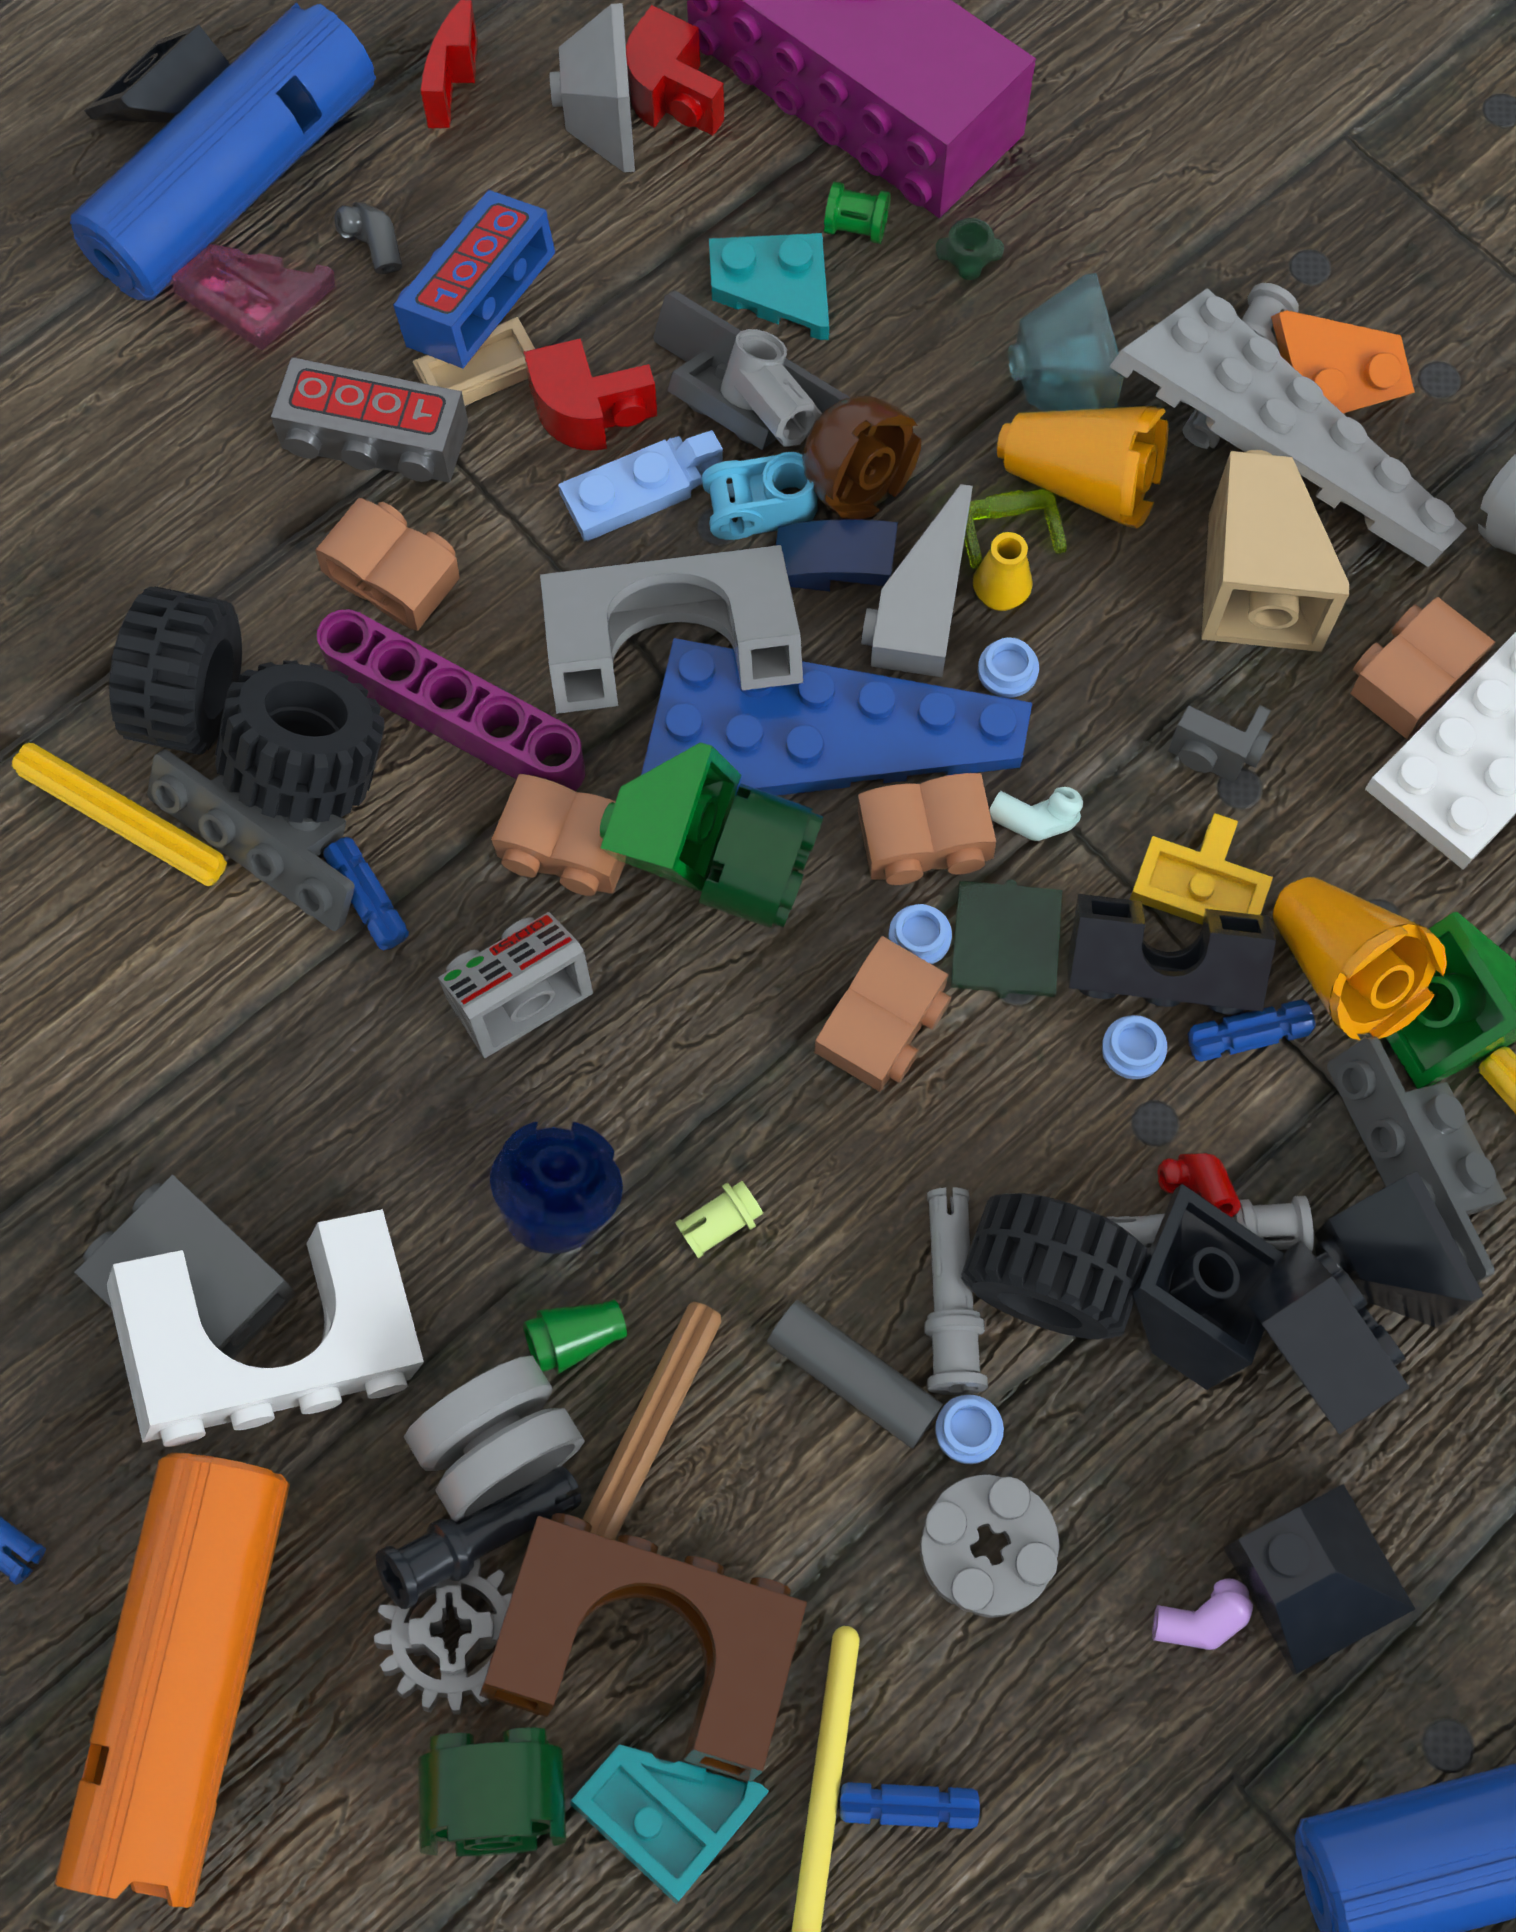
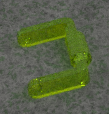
[964,489,1066,569]

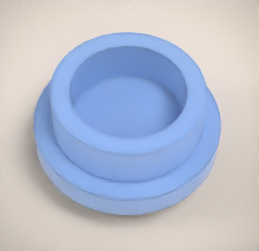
[978,638,1039,698]
[888,904,952,964]
[1102,1015,1167,1079]
[935,1395,1004,1464]

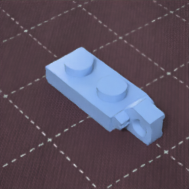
[558,430,723,541]

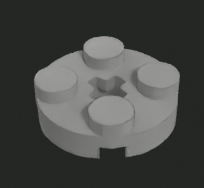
[920,1474,1059,1618]

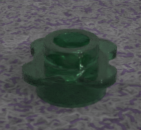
[936,218,1004,280]

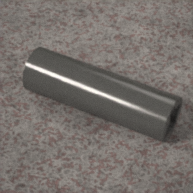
[767,1300,943,1449]

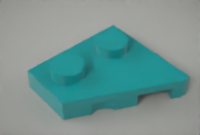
[709,233,829,340]
[570,1744,769,1904]

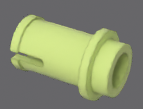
[675,1181,763,1258]

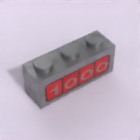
[271,357,469,483]

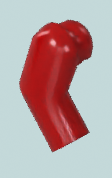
[1157,1153,1241,1217]

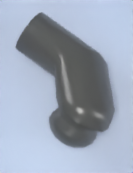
[335,202,403,274]

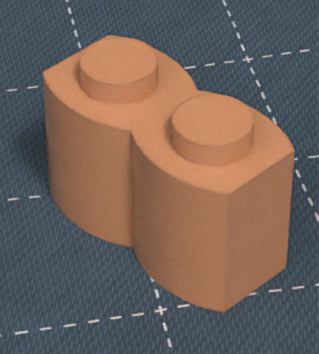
[315,498,460,631]
[1350,597,1495,739]
[858,773,996,885]
[491,774,625,896]
[814,936,952,1092]

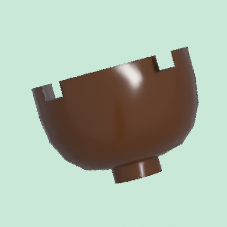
[802,396,921,520]

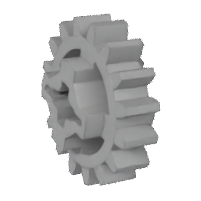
[374,1558,512,1715]

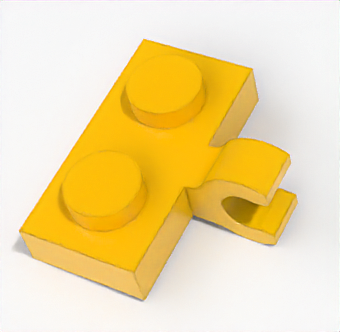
[1129,813,1273,925]

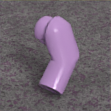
[1152,1578,1253,1650]

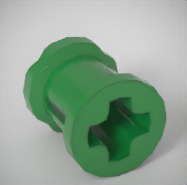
[824,181,891,244]

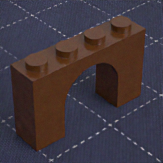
[479,1513,807,1782]

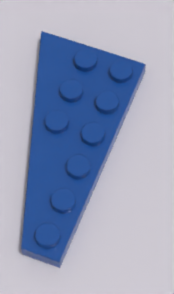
[641,638,1032,796]

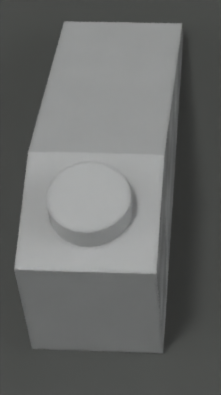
[861,484,973,677]

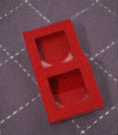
[421,0,478,128]

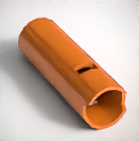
[55,1452,290,1908]

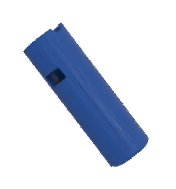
[70,3,376,301]
[1295,1763,1516,1932]

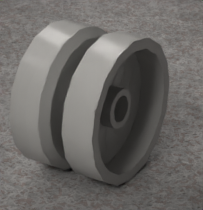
[404,1356,585,1522]

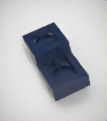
[776,519,898,592]

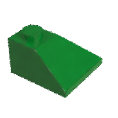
[600,742,741,892]
[1386,912,1516,1089]

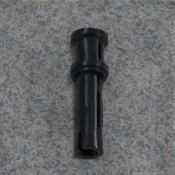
[376,1466,581,1609]

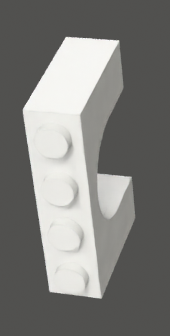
[107,1209,424,1447]

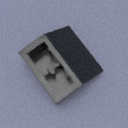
[1248,1240,1410,1435]

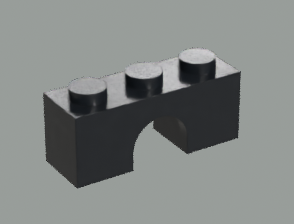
[1067,894,1276,1015]

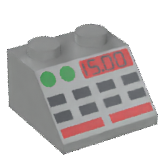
[438,912,593,1059]

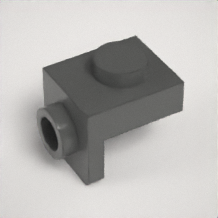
[1168,705,1273,783]

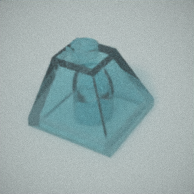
[1008,273,1124,411]

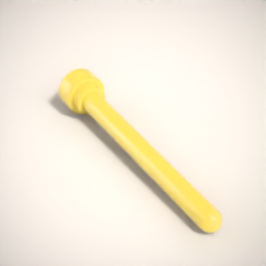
[791,1626,860,1932]

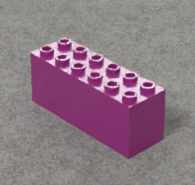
[687,0,1036,218]

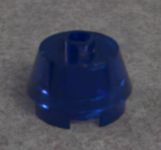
[490,1122,623,1254]

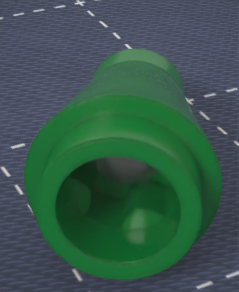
[523,1299,627,1375]

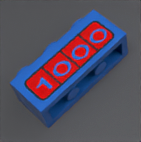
[393,189,555,368]

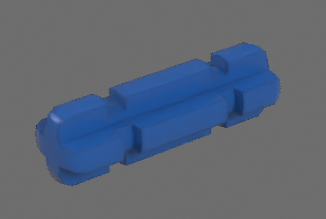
[323,837,409,950]
[1188,999,1315,1062]
[840,1782,980,1829]

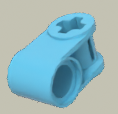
[702,452,818,540]

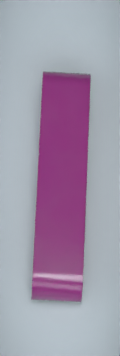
[317,609,585,791]

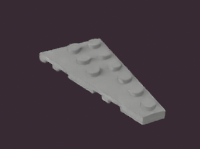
[1109,288,1467,567]

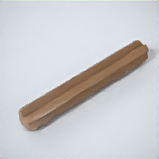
[582,1302,721,1540]

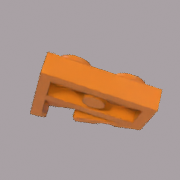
[1271,310,1415,414]

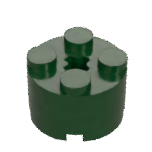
[699,783,823,928]
[418,1727,566,1857]

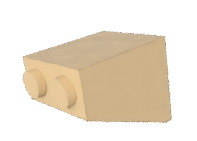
[1201,450,1349,652]

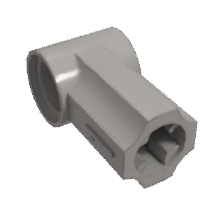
[720,329,822,447]

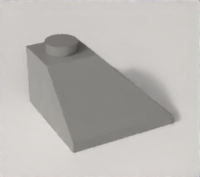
[550,3,635,173]

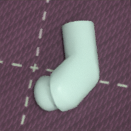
[989,787,1083,841]

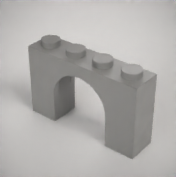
[540,545,803,714]

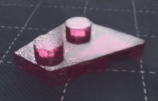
[172,244,335,350]

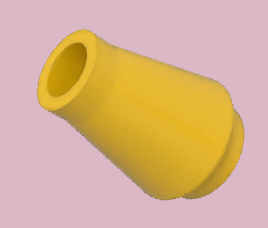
[973,532,1033,611]

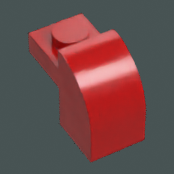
[626,5,725,136]
[524,338,658,451]

